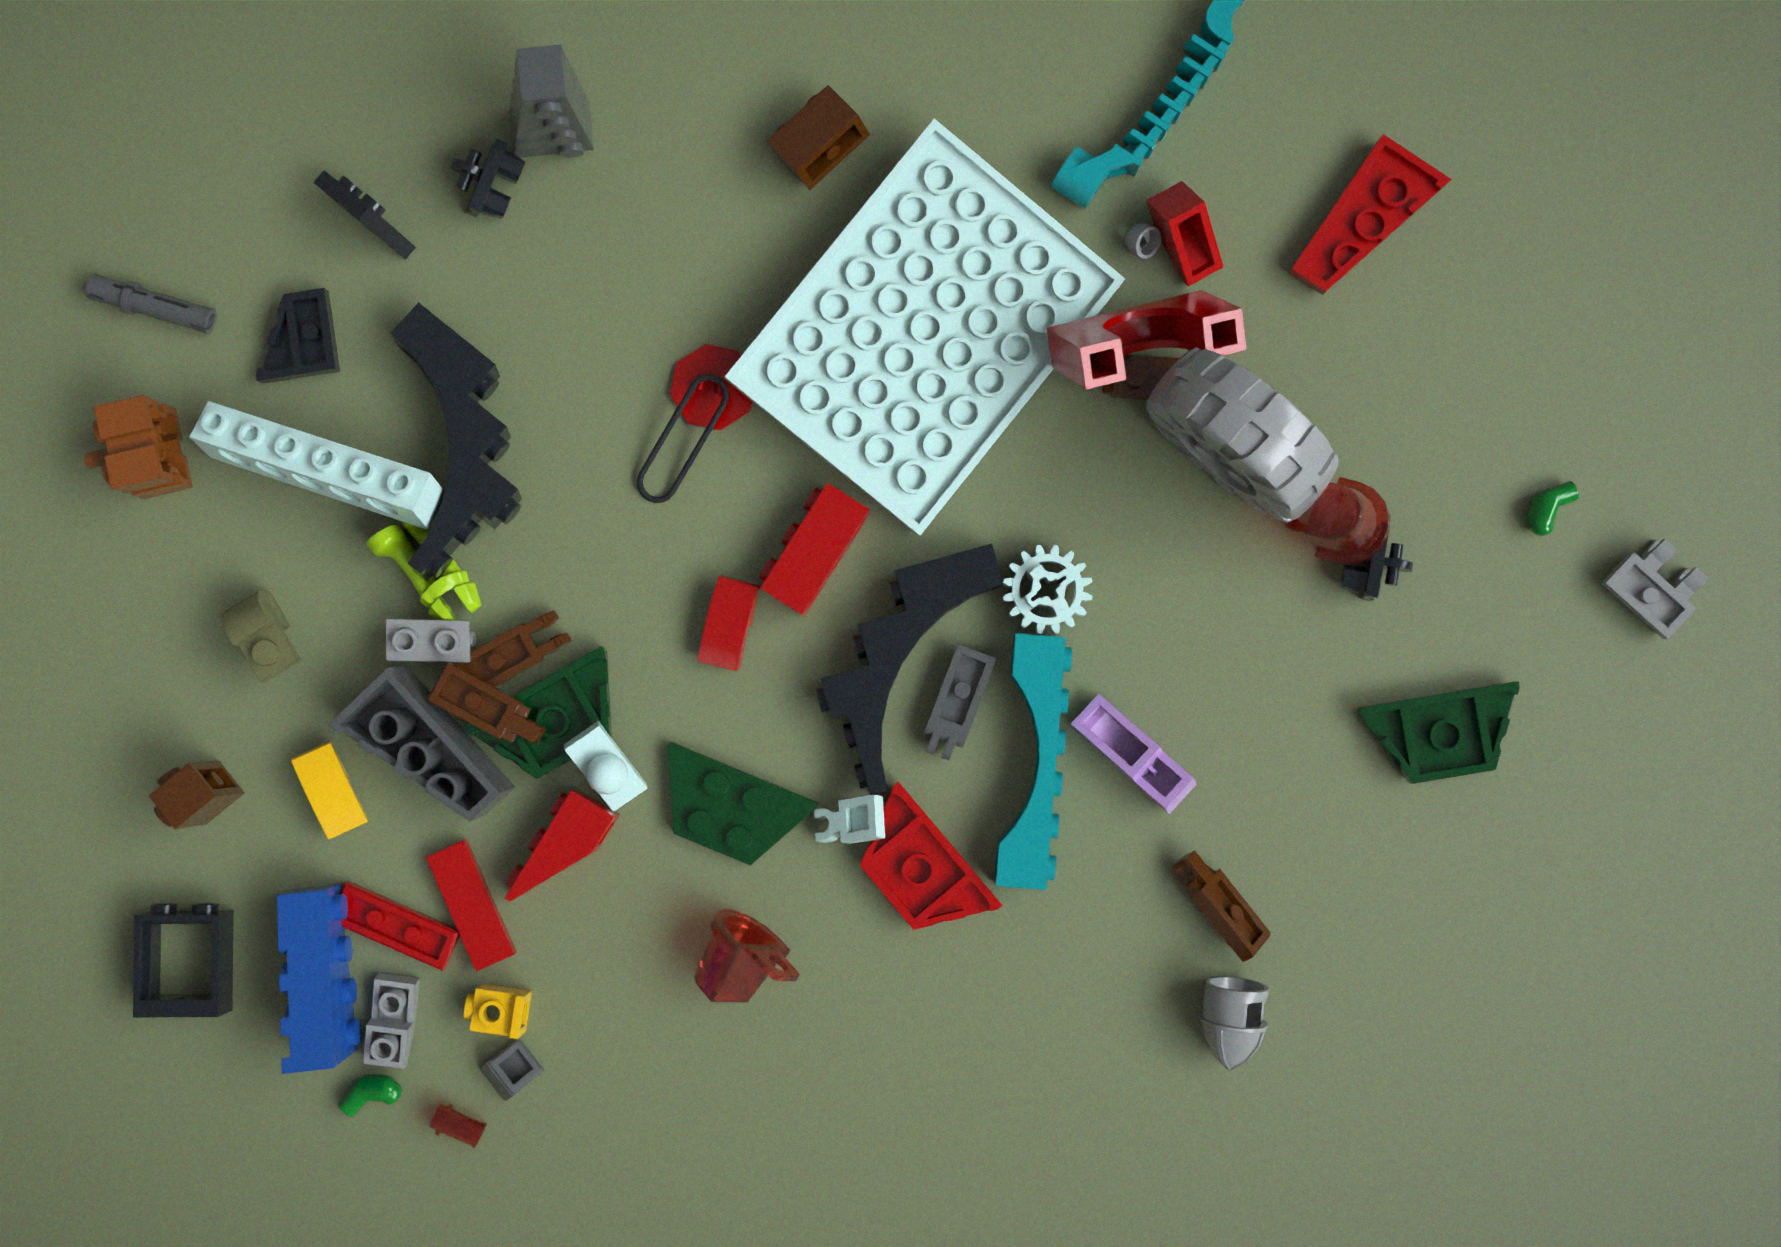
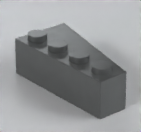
[509,44,594,158]
[328,665,515,821]

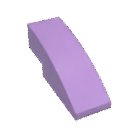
[1071,693,1197,814]

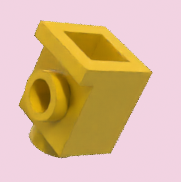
[464,984,532,1039]

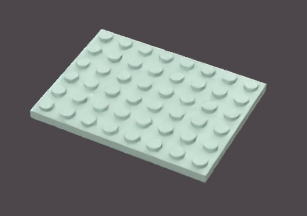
[724,118,1125,536]

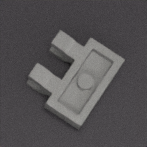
[1601,539,1709,639]

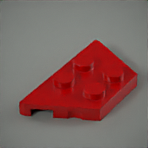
[860,781,1003,930]

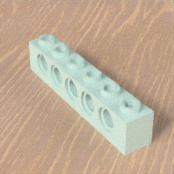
[189,401,444,530]

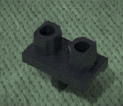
[450,138,525,219]
[1340,522,1413,601]

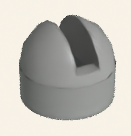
[1125,223,1161,259]

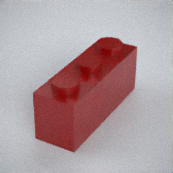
[759,482,870,617]

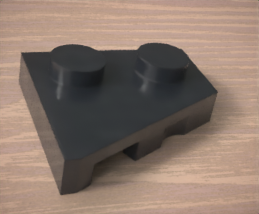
[313,170,416,260]
[256,288,340,384]

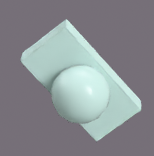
[564,721,648,812]

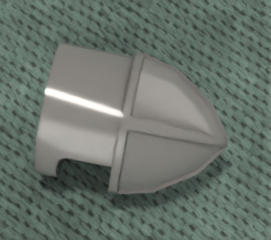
[1199,976,1269,1070]

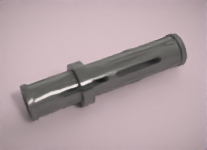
[85,273,217,334]

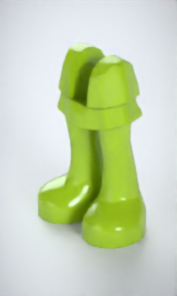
[366,512,482,620]

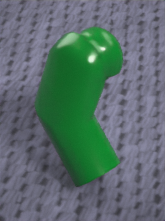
[338,1074,402,1117]

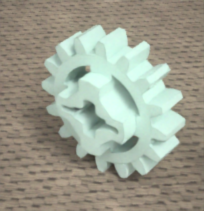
[1002,545,1093,635]

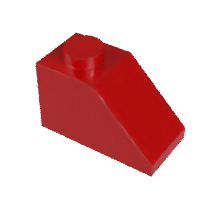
[1146,181,1224,286]

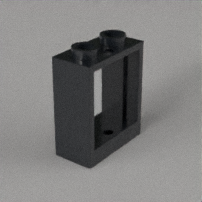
[133,903,234,1018]

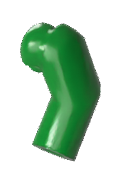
[1527,481,1579,536]

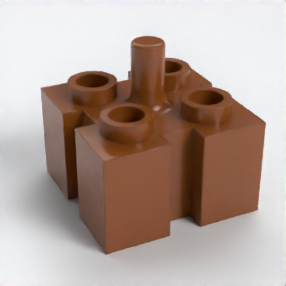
[84,395,193,499]

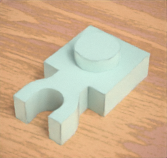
[814,795,885,844]

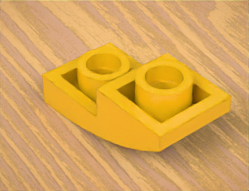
[291,741,368,840]

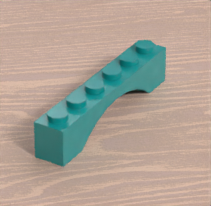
[994,633,1072,890]

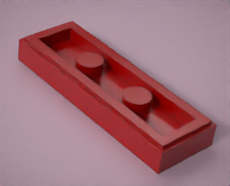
[426,839,517,972]
[340,881,460,971]

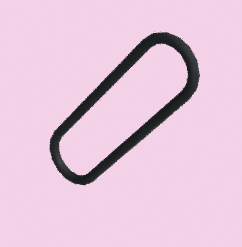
[637,374,729,503]

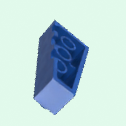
[277,884,362,1074]

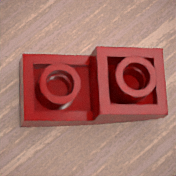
[697,575,760,671]

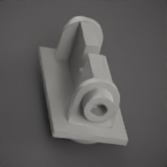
[386,619,476,662]

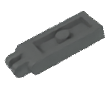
[924,644,997,761]

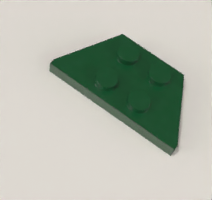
[462,646,612,779]
[1356,681,1520,784]
[668,742,819,866]

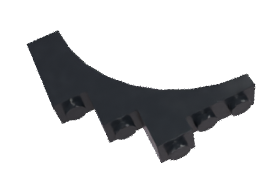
[391,302,522,582]
[816,543,1003,795]

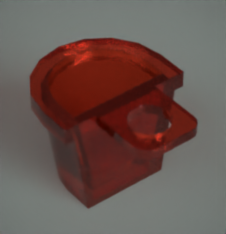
[1285,477,1391,564]
[694,909,800,1003]

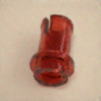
[429,1103,487,1149]

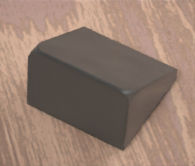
[480,1038,544,1101]

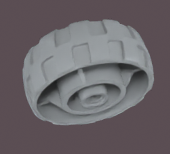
[1146,348,1339,522]

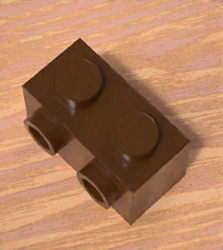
[767,85,870,191]
[149,761,245,829]

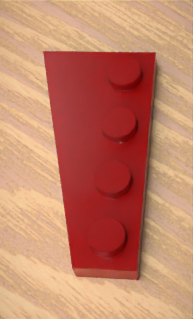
[1289,134,1452,295]

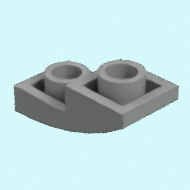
[363,973,420,1069]

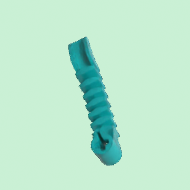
[1050,0,1245,209]

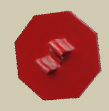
[670,344,752,431]

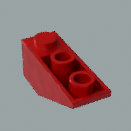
[504,788,620,902]

